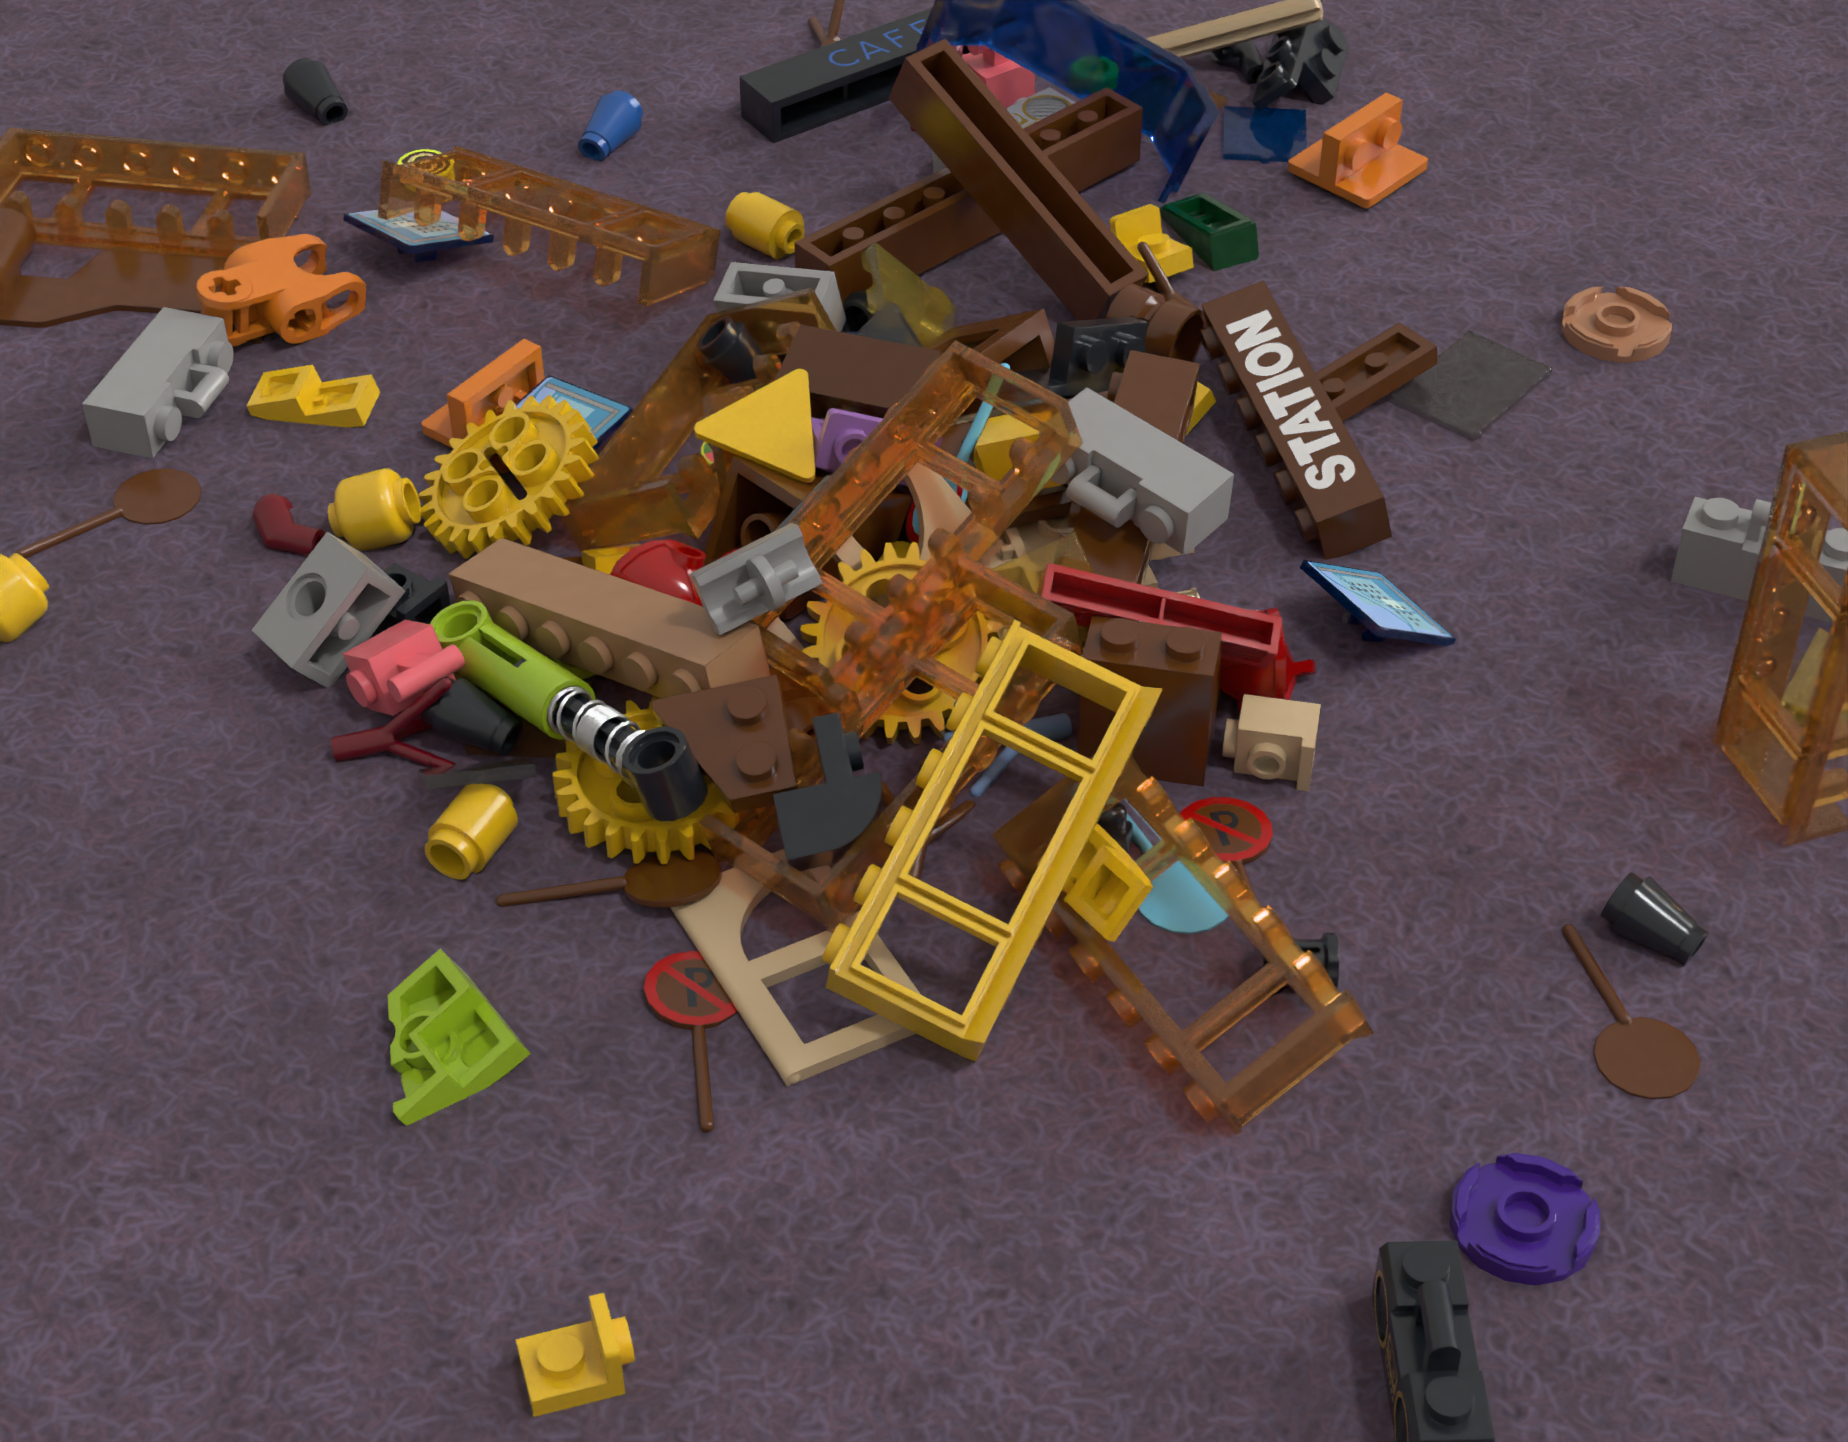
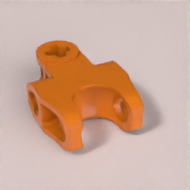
[196,234,366,347]

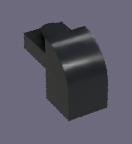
[773,712,882,873]

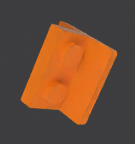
[1288,92,1428,208]
[422,339,545,473]

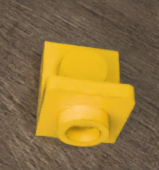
[1109,204,1194,283]
[516,1292,635,1417]

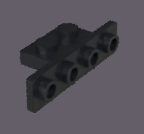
[1252,0,1349,110]
[990,317,1148,406]

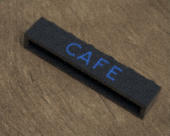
[739,0,1018,143]

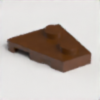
[652,675,798,814]

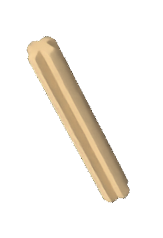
[1133,0,1323,69]

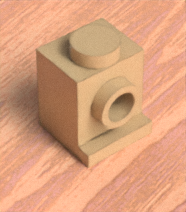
[1222,694,1321,792]

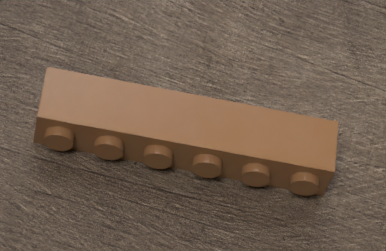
[448,538,771,698]

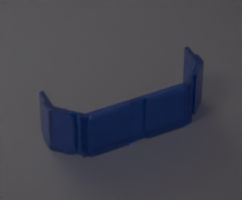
[916,0,1220,203]

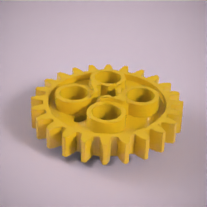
[419,395,599,559]
[800,542,1004,744]
[553,696,755,864]

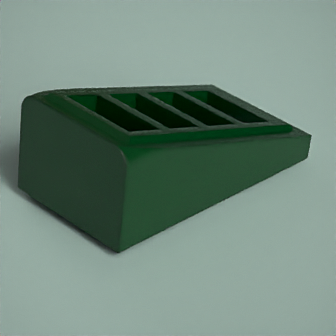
[1159,192,1259,271]

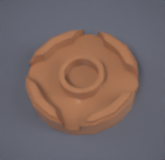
[1561,286,1672,363]

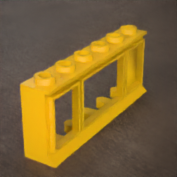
[821,620,1163,1062]

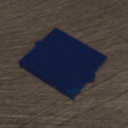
[1223,106,1307,164]

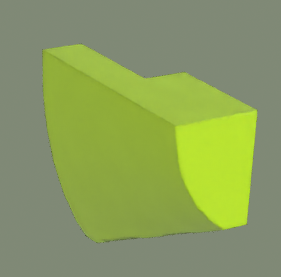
[388,948,531,1126]

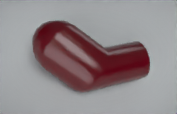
[252,494,325,556]

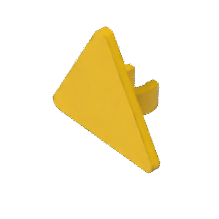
[694,369,815,483]

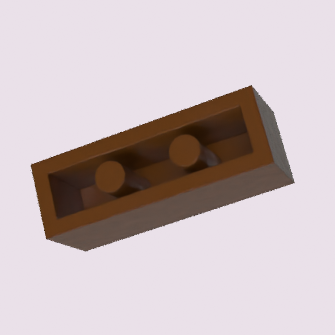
[774,325,967,436]

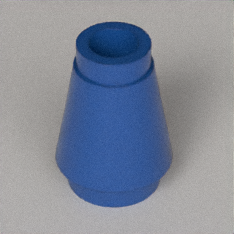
[578,90,643,161]

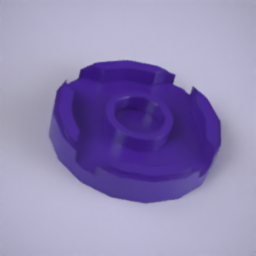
[1450,1153,1601,1285]

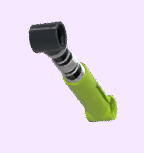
[430,600,708,821]

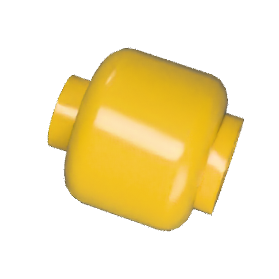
[328,468,421,551]
[0,553,49,643]

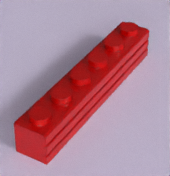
[1033,563,1282,669]

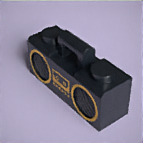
[1371,1240,1495,1442]

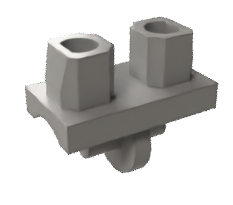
[689,523,822,635]

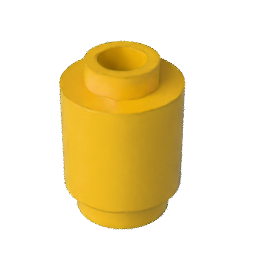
[725,192,805,260]
[425,782,518,880]

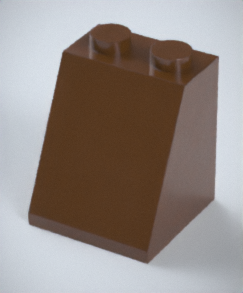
[704,456,912,620]
[1077,616,1222,787]

